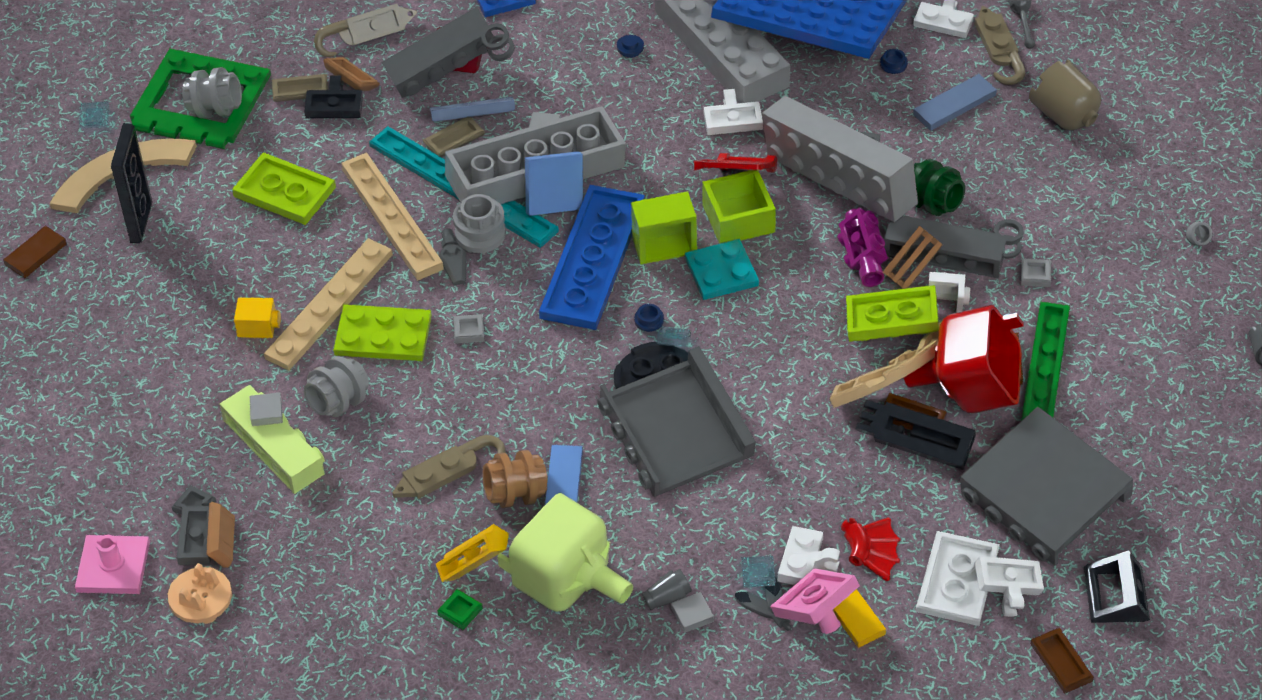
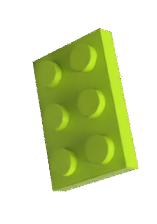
[232,152,336,225]
[846,285,939,342]
[333,304,432,361]

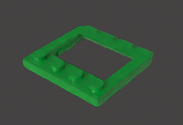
[130,48,271,149]

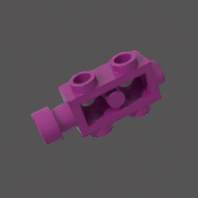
[837,207,888,287]

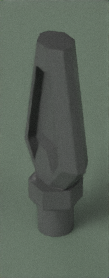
[439,228,466,286]

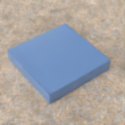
[525,151,583,216]

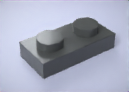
[176,506,211,565]

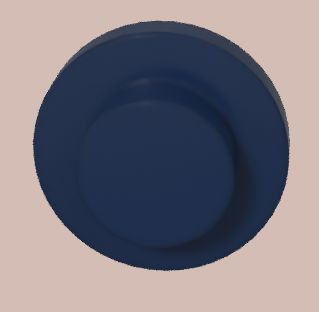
[617,35,644,58]
[880,49,908,74]
[634,304,664,332]

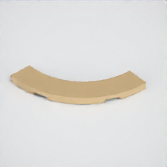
[50,139,197,213]
[830,322,941,408]

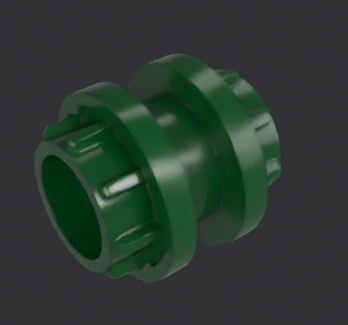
[914,159,965,216]

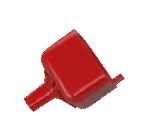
[903,305,1024,413]

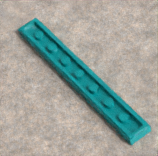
[369,126,559,248]

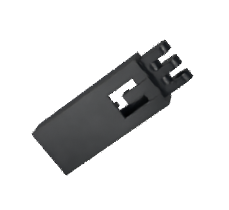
[855,400,976,470]

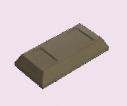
[272,74,328,102]
[423,117,485,157]

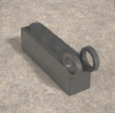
[381,7,515,98]
[884,215,1024,278]

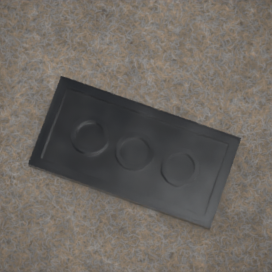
[111,123,153,244]

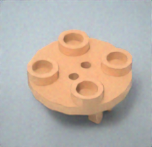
[167,563,232,624]

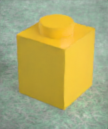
[234,297,281,338]

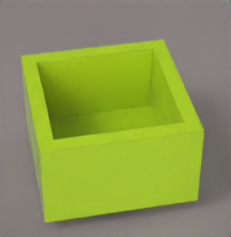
[702,170,776,244]
[631,191,697,265]

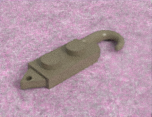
[314,4,417,57]
[974,6,1026,85]
[392,435,506,499]

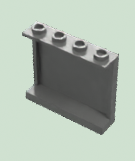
[597,346,756,497]
[960,407,1133,566]

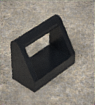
[1084,551,1150,623]

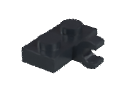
[304,75,363,118]

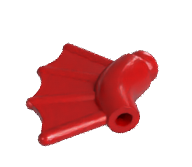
[841,517,900,581]

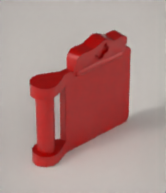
[694,153,777,173]

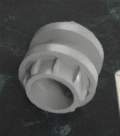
[182,67,242,119]
[453,194,506,255]
[304,356,369,417]

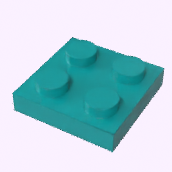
[685,239,759,300]

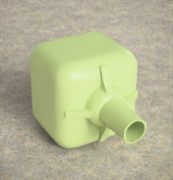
[497,493,633,612]

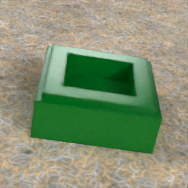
[437,589,483,630]

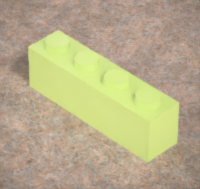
[220,385,325,494]

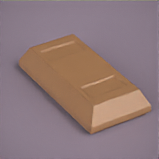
[323,57,380,91]
[207,502,235,568]

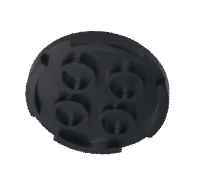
[614,341,688,389]

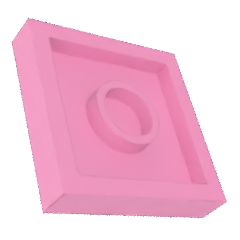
[75,535,150,594]
[770,568,860,634]

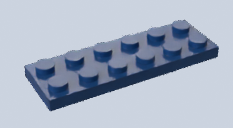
[539,185,645,330]

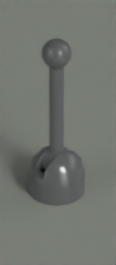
[1009,0,1035,48]

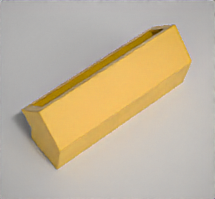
[436,524,509,582]

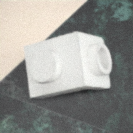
[929,272,970,313]

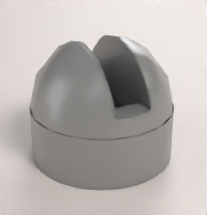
[1186,222,1212,245]

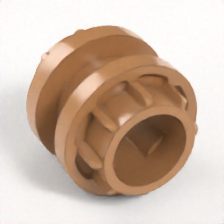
[483,450,547,508]

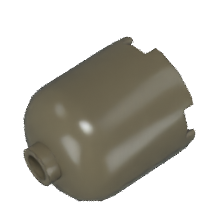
[1029,60,1102,131]

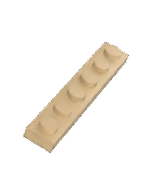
[341,153,444,281]
[264,238,393,371]

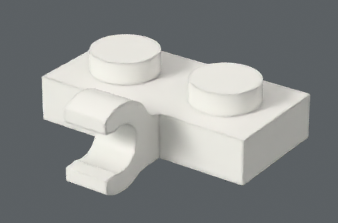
[913,0,974,38]
[704,89,763,135]
[777,526,840,585]
[975,556,1044,617]

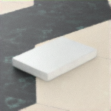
[916,531,1000,626]

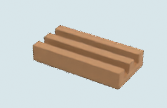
[883,226,943,289]

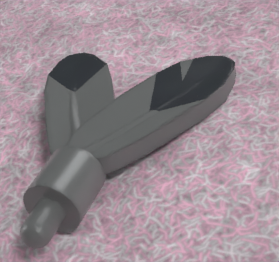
[735,575,791,631]

